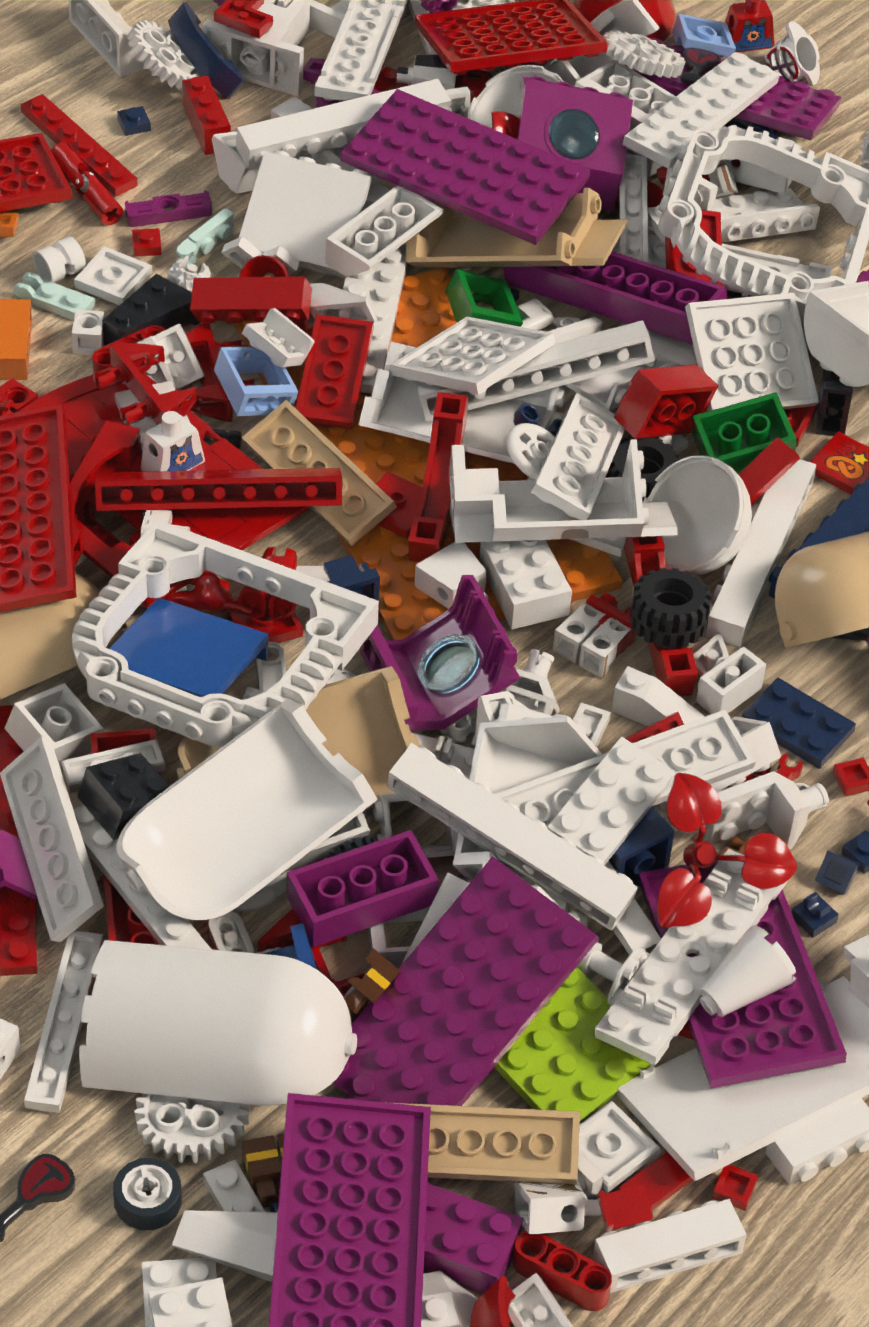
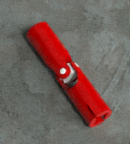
[51,142,123,225]

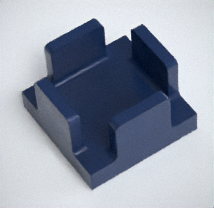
[324,556,380,615]

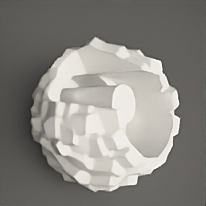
[167,256,211,292]

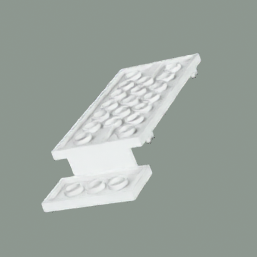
[617,935,869,1181]

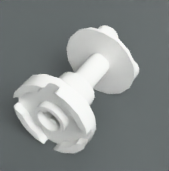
[568,910,650,1006]

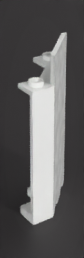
[359,341,566,464]

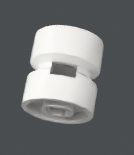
[32,236,86,283]

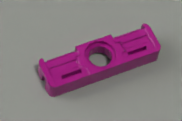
[125,190,212,227]

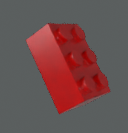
[613,365,719,439]

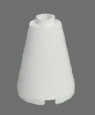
[699,925,797,1017]

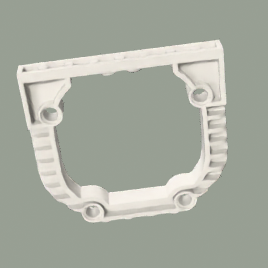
[658,125,869,327]
[72,519,379,747]

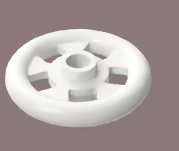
[507,423,555,481]

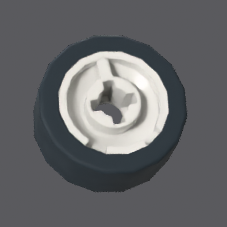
[113,1158,182,1230]

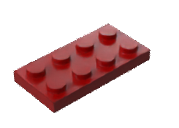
[296,314,374,429]

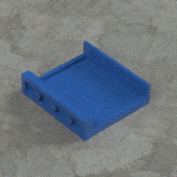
[109,598,269,697]

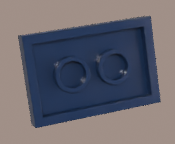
[742,677,856,769]

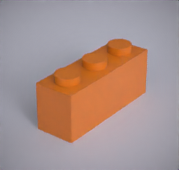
[0,299,32,380]

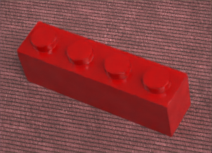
[190,276,312,324]

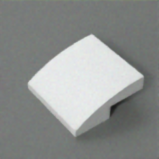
[138,324,206,390]

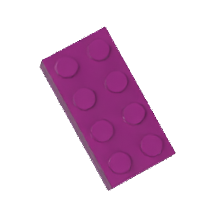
[287,830,439,947]
[423,1183,523,1295]

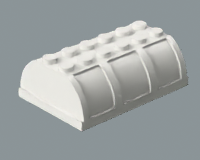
[804,281,869,387]

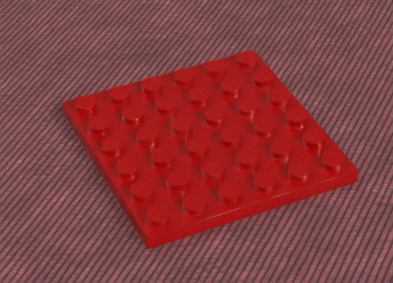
[415,0,607,75]

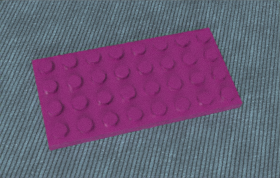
[626,38,841,140]
[341,89,590,245]
[639,853,847,1088]
[332,857,599,1106]
[268,1093,431,1327]

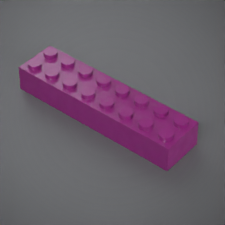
[503,251,727,345]

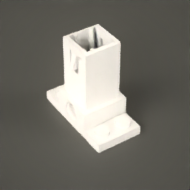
[203,0,310,96]

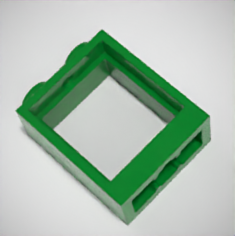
[445,269,523,327]

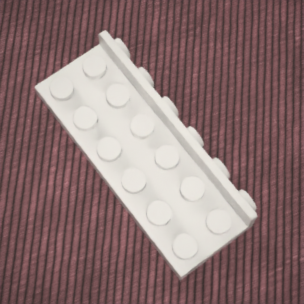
[648,188,820,245]

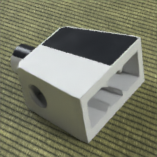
[396,54,456,90]

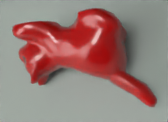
[165,573,253,616]

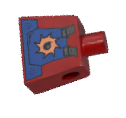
[724,0,774,53]

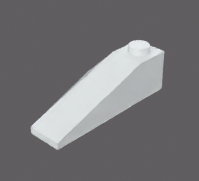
[212,132,300,193]
[172,1210,278,1282]

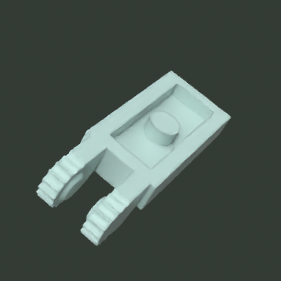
[176,208,234,269]
[13,272,95,321]

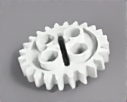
[127,20,202,91]
[603,31,686,78]
[134,1093,250,1163]

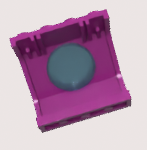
[517,76,633,212]
[359,575,520,731]

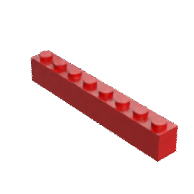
[95,468,342,511]

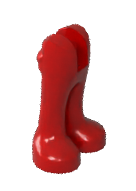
[238,547,297,620]

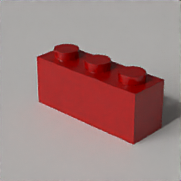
[182,76,231,155]

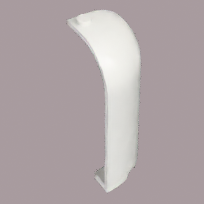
[116,698,378,920]
[79,940,357,1105]

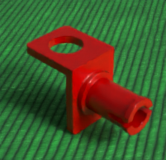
[597,1184,653,1232]

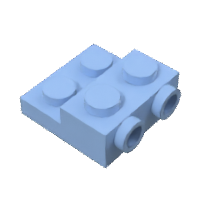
[672,14,736,57]

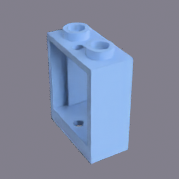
[214,347,298,416]

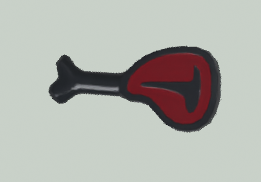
[680,47,721,85]
[0,1154,76,1242]

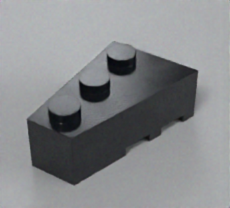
[102,274,202,346]

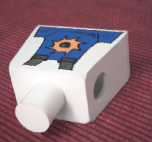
[141,411,205,472]

